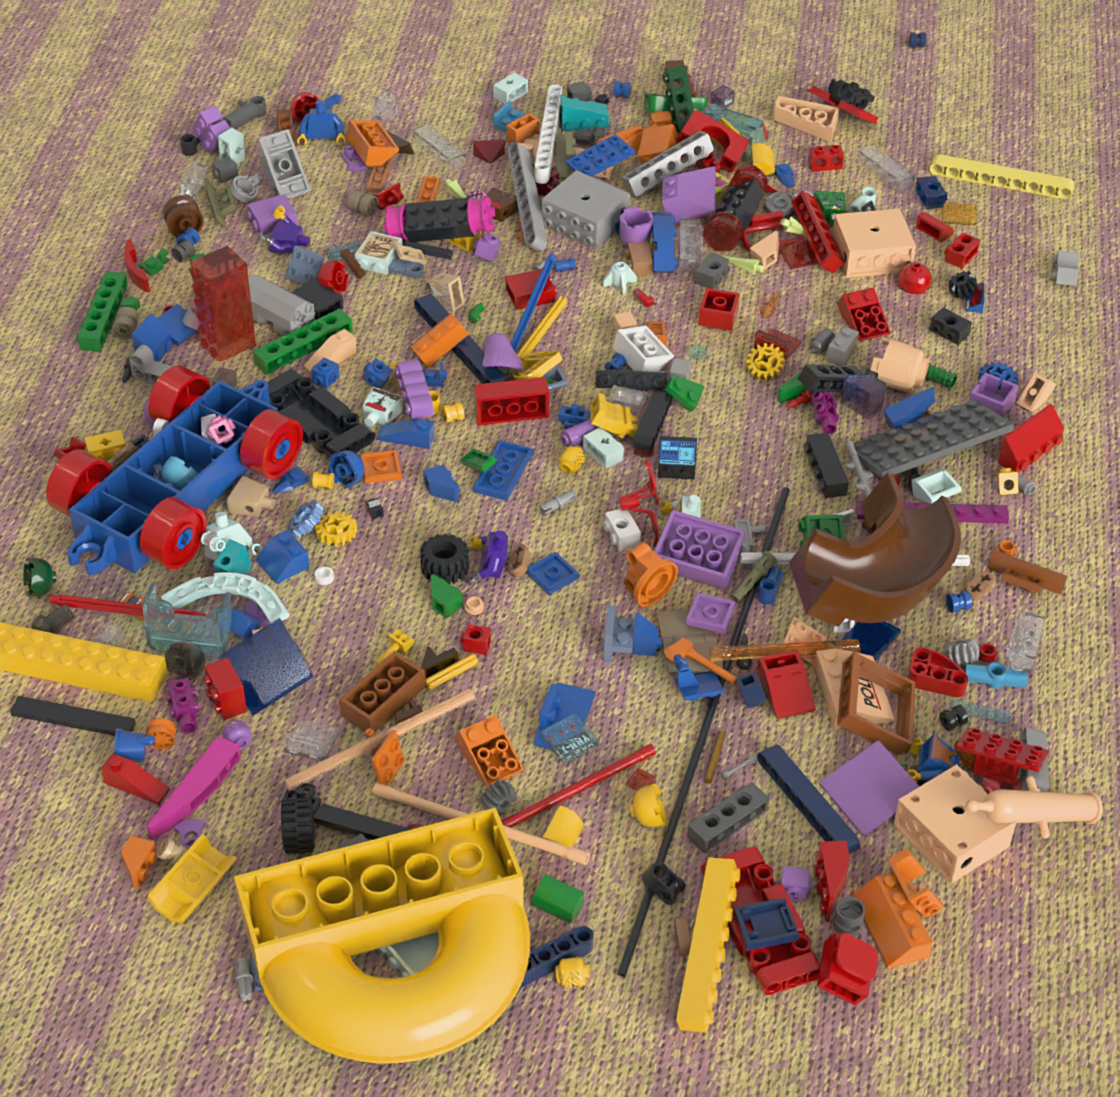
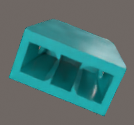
[213,539,252,575]

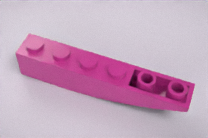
[147,736,241,840]

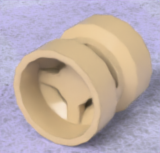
[157,838,187,866]

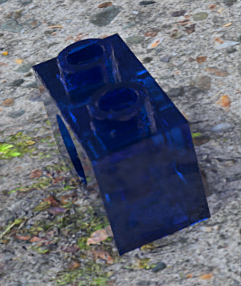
[915,176,948,210]

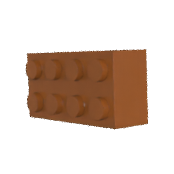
[339,651,426,733]

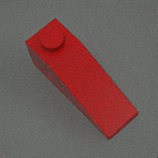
[101,753,170,805]

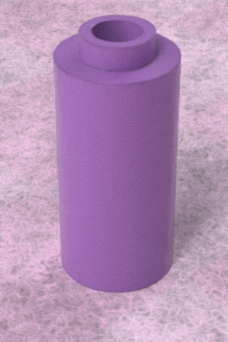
[560,419,600,446]

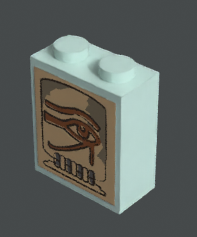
[355,231,402,275]

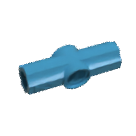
[964,662,1028,689]

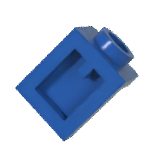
[422,363,447,387]

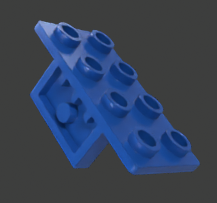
[566,134,635,177]
[534,683,596,751]

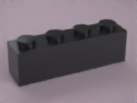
[803,432,849,498]

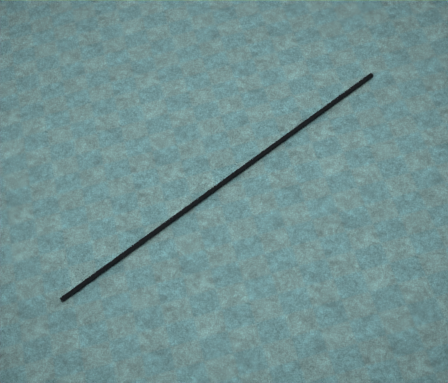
[617,487,790,977]

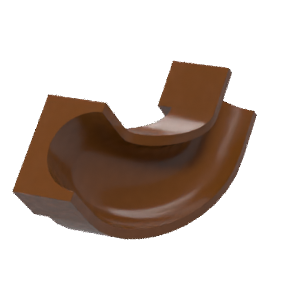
[789,472,961,627]

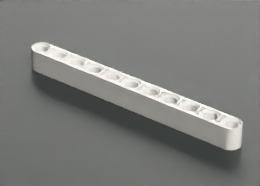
[535,85,563,184]

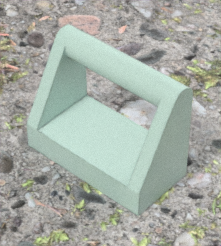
[912,468,962,504]

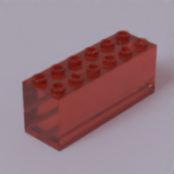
[190,246,256,362]

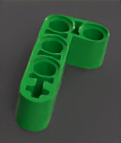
[644,93,707,114]

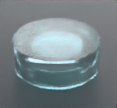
[689,345,707,360]

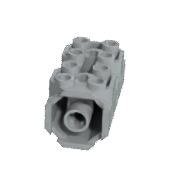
[238,274,315,336]

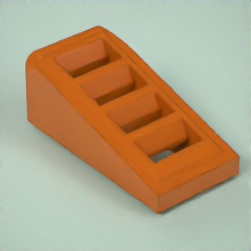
[647,321,666,346]

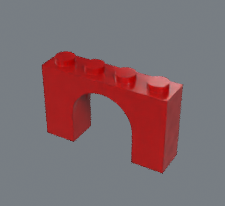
[676,109,751,173]

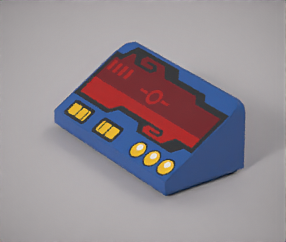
[965,282,985,313]

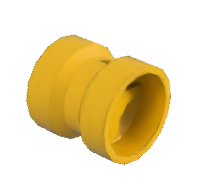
[442,402,465,423]

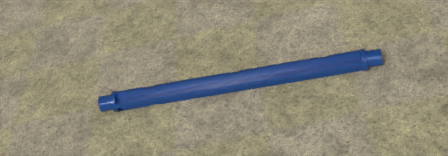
[511,253,556,352]

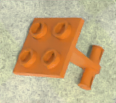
[365,728,405,785]

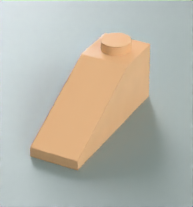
[304,329,357,373]

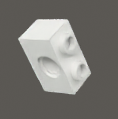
[603,509,641,551]

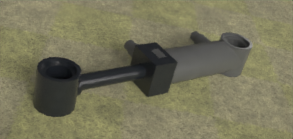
[180,96,267,156]

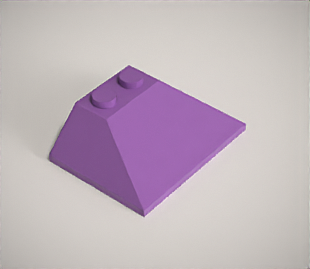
[662,166,716,224]

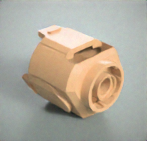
[871,337,930,393]

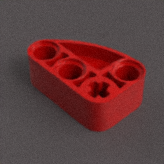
[908,647,968,698]

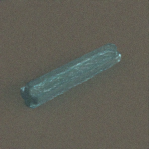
[949,699,1011,724]

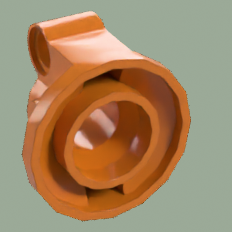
[624,542,678,607]

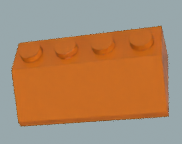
[346,120,399,167]
[852,872,933,968]

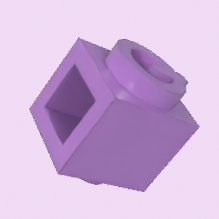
[474,233,502,262]
[781,866,813,902]

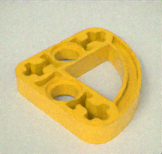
[512,350,563,380]

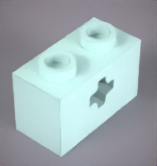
[493,73,528,104]
[218,128,245,164]
[583,428,624,469]

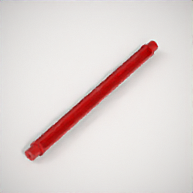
[49,594,206,623]

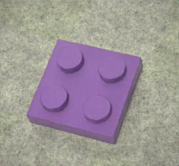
[686,593,735,634]

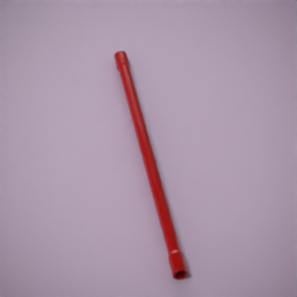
[501,744,656,828]

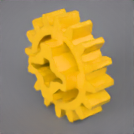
[746,343,785,381]
[315,511,357,547]

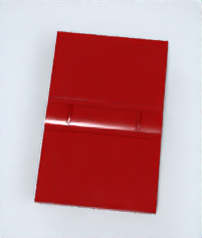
[807,86,879,124]

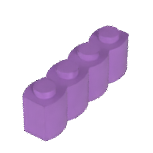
[395,359,434,419]

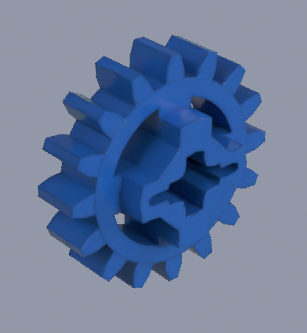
[978,361,1018,393]

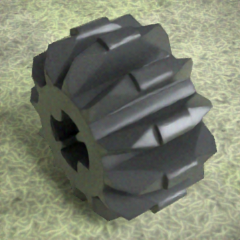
[480,779,517,815]

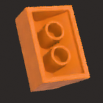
[409,313,469,368]

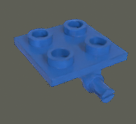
[673,654,724,701]

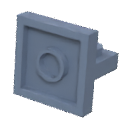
[604,605,635,662]

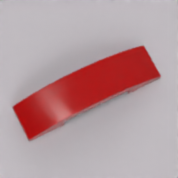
[124,239,150,292]

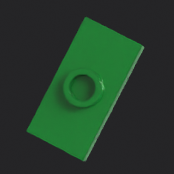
[460,448,497,472]

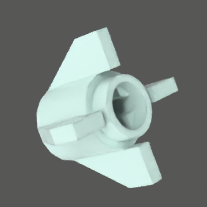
[603,262,637,294]

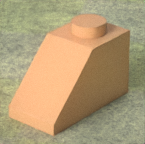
[1016,373,1056,412]

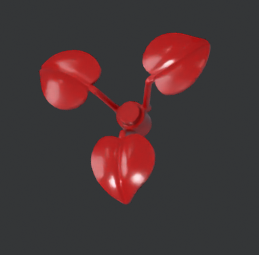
[619,460,659,547]

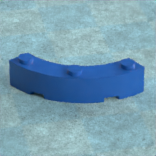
[651,212,677,273]

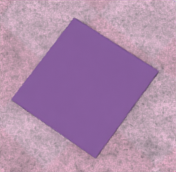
[819,740,919,836]

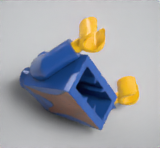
[907,734,963,783]

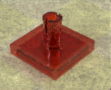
[779,235,819,269]

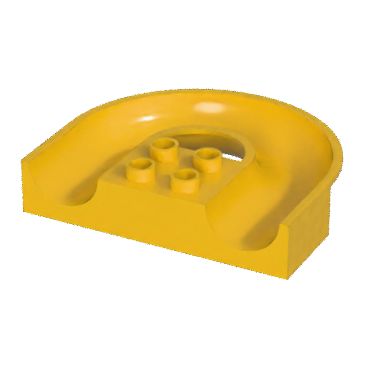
[234,808,530,1063]

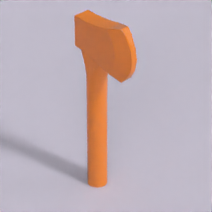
[664,637,737,685]

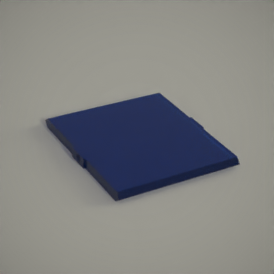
[220,618,314,716]

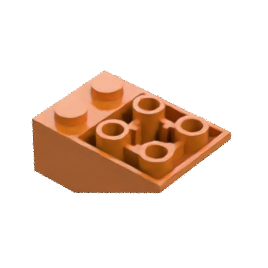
[454,715,524,788]

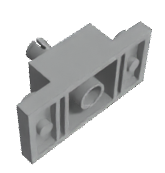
[257,129,311,199]

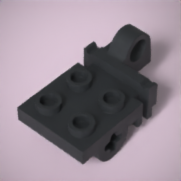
[828,79,875,109]

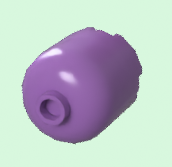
[620,207,653,248]

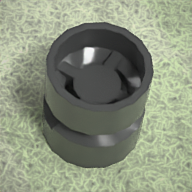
[833,896,865,937]

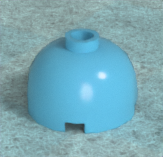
[162,456,198,491]

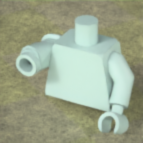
[201,512,263,561]

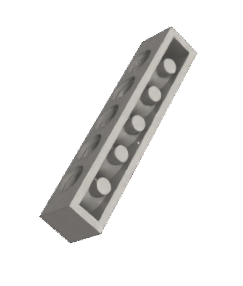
[621,131,714,197]

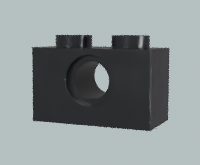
[929,307,972,345]

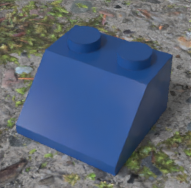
[132,314,173,362]
[256,529,310,584]

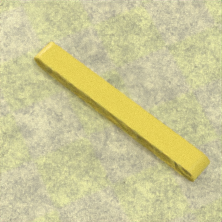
[930,155,1074,199]

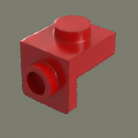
[54,437,86,459]

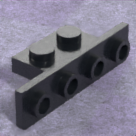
[595,370,668,391]

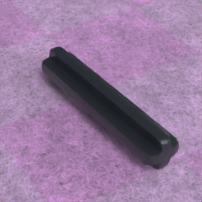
[404,241,453,259]

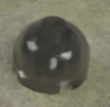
[165,640,205,681]

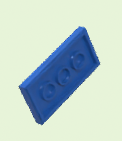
[473,440,534,501]

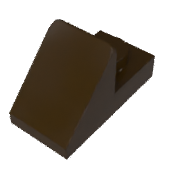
[421,646,458,679]

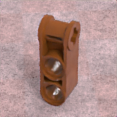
[276,109,294,141]

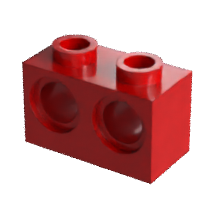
[808,145,844,172]
[944,232,980,269]

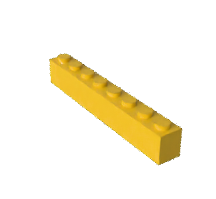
[676,857,740,1033]

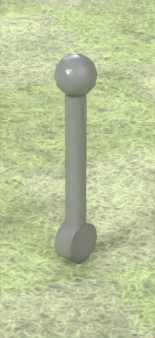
[722,754,757,779]

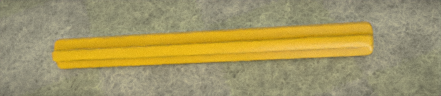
[517,296,567,361]

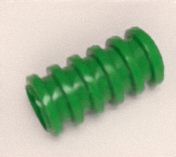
[925,363,957,388]

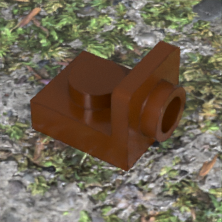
[395,699,423,732]

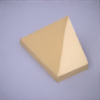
[395,244,427,265]

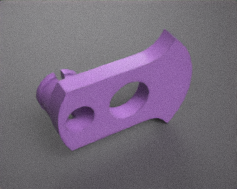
[341,145,368,172]
[174,819,206,850]

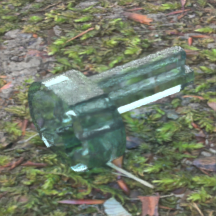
[327,240,361,264]

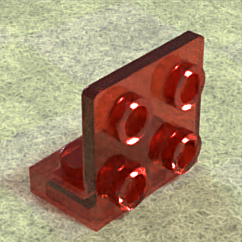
[754,329,801,361]

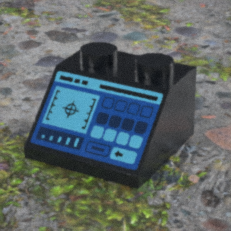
[658,436,697,480]

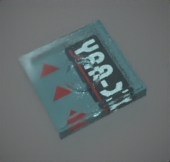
[541,713,599,763]

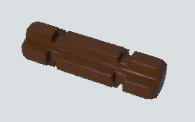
[340,248,366,279]

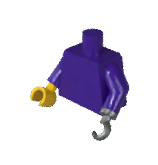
[259,206,311,254]
[466,530,508,584]

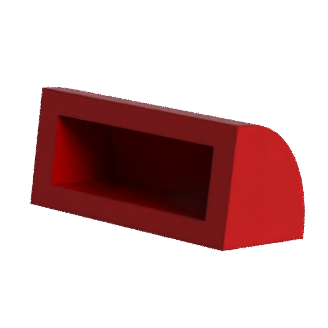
[916,212,954,243]

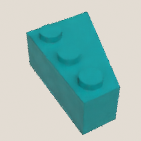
[560,95,609,131]

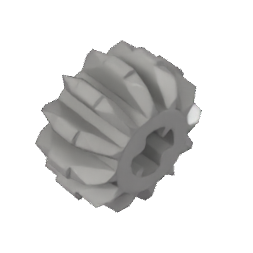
[945,639,980,665]

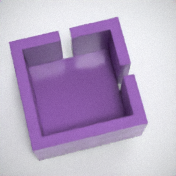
[192,106,230,154]
[969,373,1019,418]

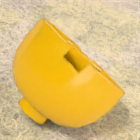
[630,783,666,828]

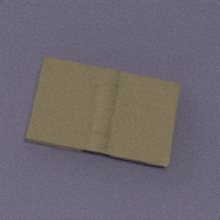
[656,609,723,675]

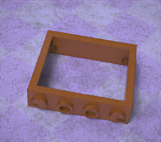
[837,652,916,755]

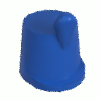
[114,728,155,761]

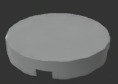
[764,192,795,217]

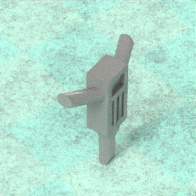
[733,519,765,569]

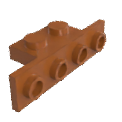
[987,550,1068,594]

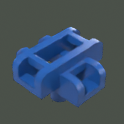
[558,403,591,429]

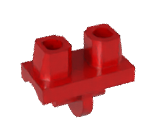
[373,183,404,210]

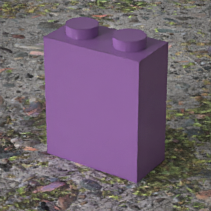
[246,194,298,235]

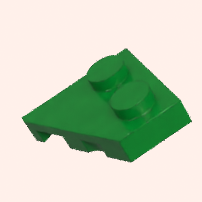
[665,375,704,412]

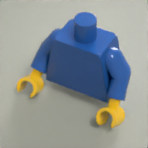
[297,101,347,146]

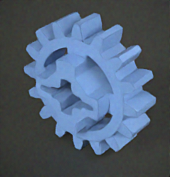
[287,500,324,537]

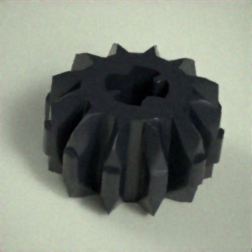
[948,270,978,299]

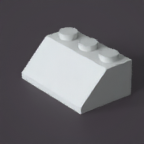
[613,326,674,371]

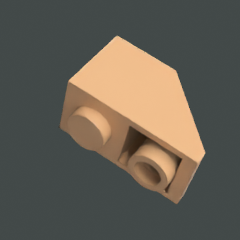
[750,231,779,269]

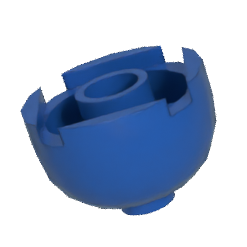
[328,450,365,489]

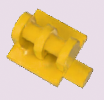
[375,629,414,666]

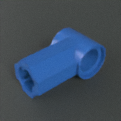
[758,566,784,605]

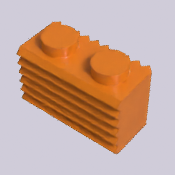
[507,113,540,144]

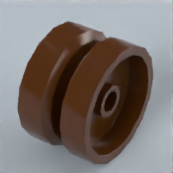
[162,195,204,238]

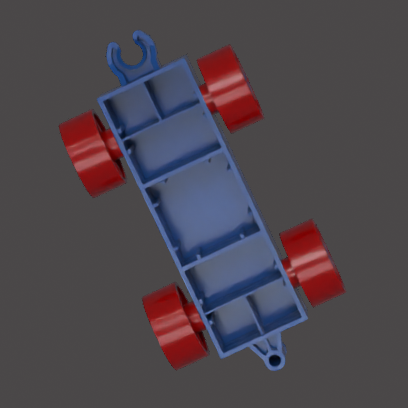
[46,365,303,575]

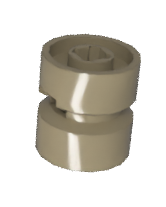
[348,189,379,217]
[112,307,139,339]

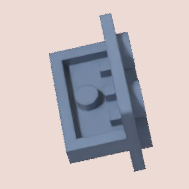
[285,245,324,284]

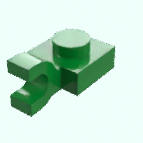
[139,248,170,276]

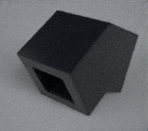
[365,498,384,519]

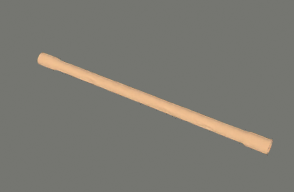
[372,783,590,865]

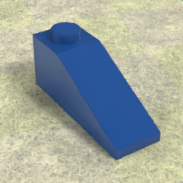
[883,387,935,429]
[377,418,435,449]

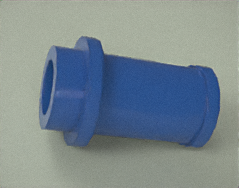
[555,257,576,272]

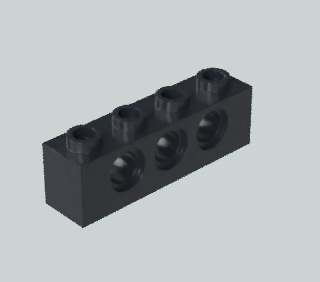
[798,364,868,393]

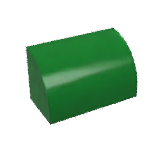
[532,874,584,924]

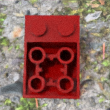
[837,287,891,342]
[757,650,816,719]
[813,841,850,922]

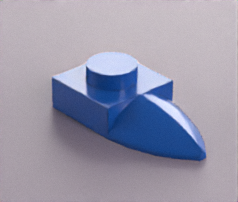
[775,164,794,188]
[272,466,309,493]

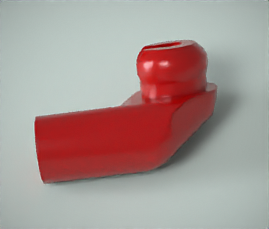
[633,288,655,307]

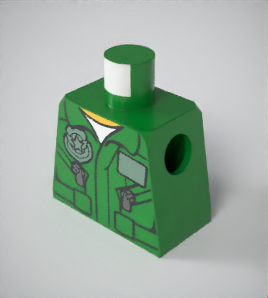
[813,191,846,226]

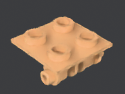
[782,617,827,665]

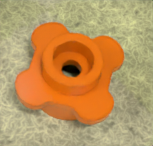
[995,540,1018,556]

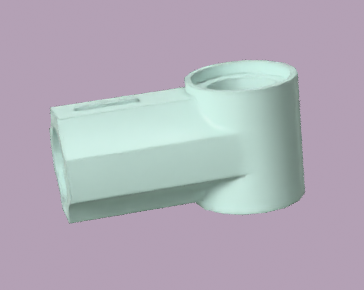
[849,187,876,213]

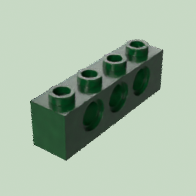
[662,66,694,133]

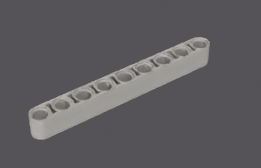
[508,141,547,253]

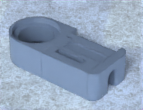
[389,259,424,278]

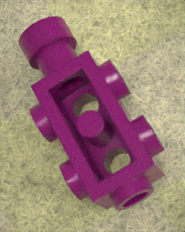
[811,392,839,435]
[166,678,200,734]

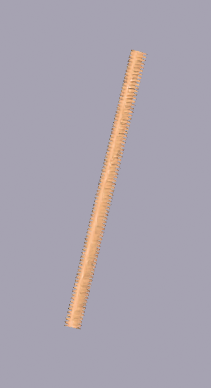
[284,689,475,791]

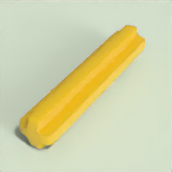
[425,654,478,689]

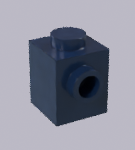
[736,671,766,708]

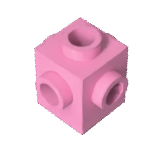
[207,415,236,444]

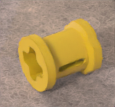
[312,471,334,490]

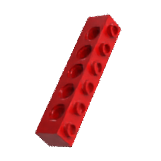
[791,190,845,273]

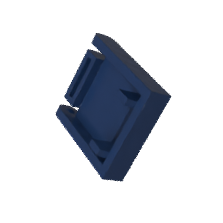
[733,898,799,951]

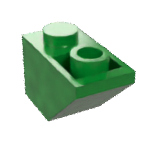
[431,574,463,619]

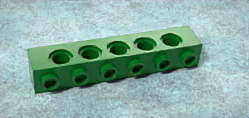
[76,271,128,352]
[253,309,353,375]

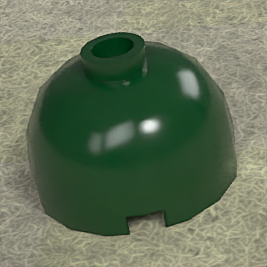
[23,558,56,597]

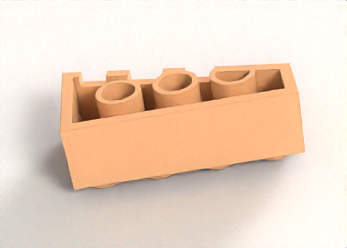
[774,96,839,142]

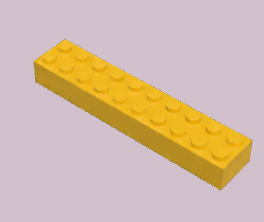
[0,622,168,702]

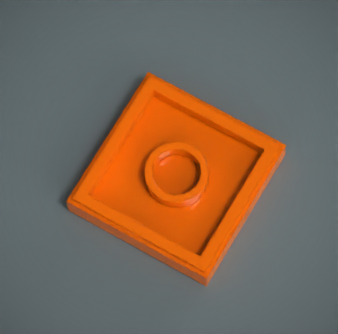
[360,450,402,484]

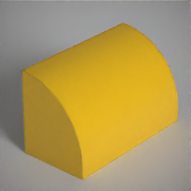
[752,143,775,177]
[543,805,583,858]

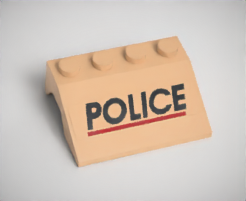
[814,648,895,730]

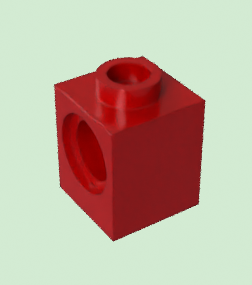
[460,624,491,655]

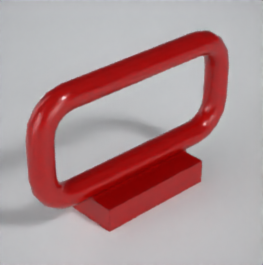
[740,211,806,251]

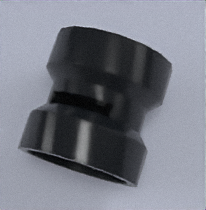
[939,705,968,731]

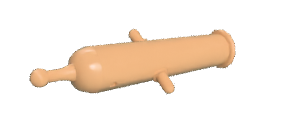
[965,776,1103,838]

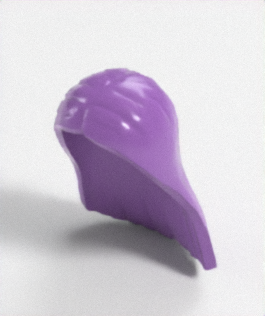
[482,333,524,371]

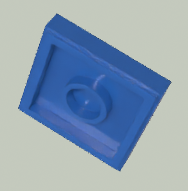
[525,552,580,595]

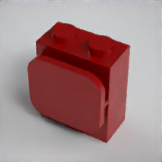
[817,931,878,1006]

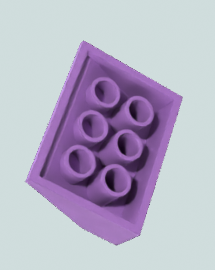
[654,510,746,590]

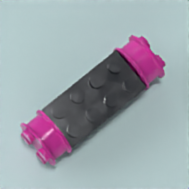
[384,196,495,242]

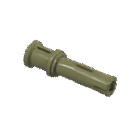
[730,551,778,603]

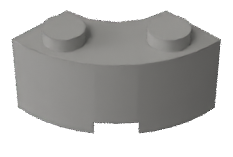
[1052,251,1079,286]

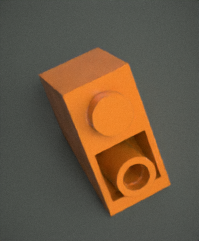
[121,835,158,889]

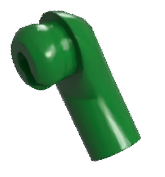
[468,303,485,323]

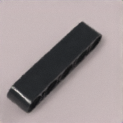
[633,389,673,451]

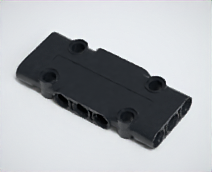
[267,369,376,457]

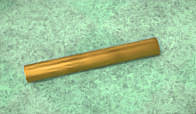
[704,731,726,783]

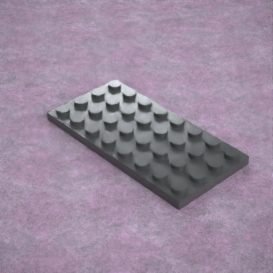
[847,400,1014,478]

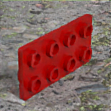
[956,728,1049,785]

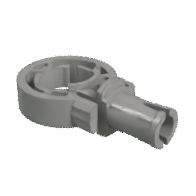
[229,172,264,203]

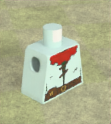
[363,387,404,427]

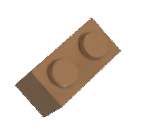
[625,241,653,276]

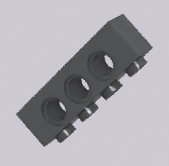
[687,782,769,853]

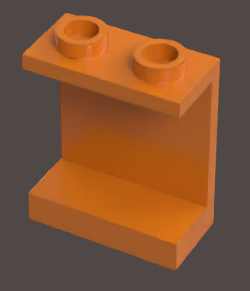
[888,848,945,918]

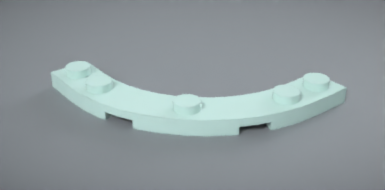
[161,572,290,626]

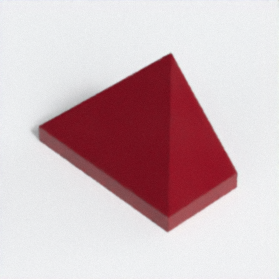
[473,139,505,164]

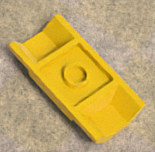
[147,834,238,923]

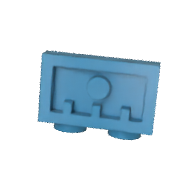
[492,101,525,133]

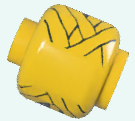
[558,446,585,474]
[556,957,590,988]

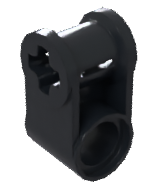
[642,861,686,905]

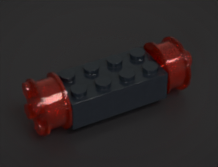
[703,165,768,251]

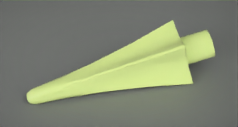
[445,179,466,198]
[781,217,806,236]
[723,255,764,275]

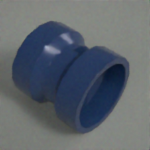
[909,32,926,47]

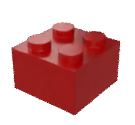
[698,288,740,331]
[203,658,247,720]

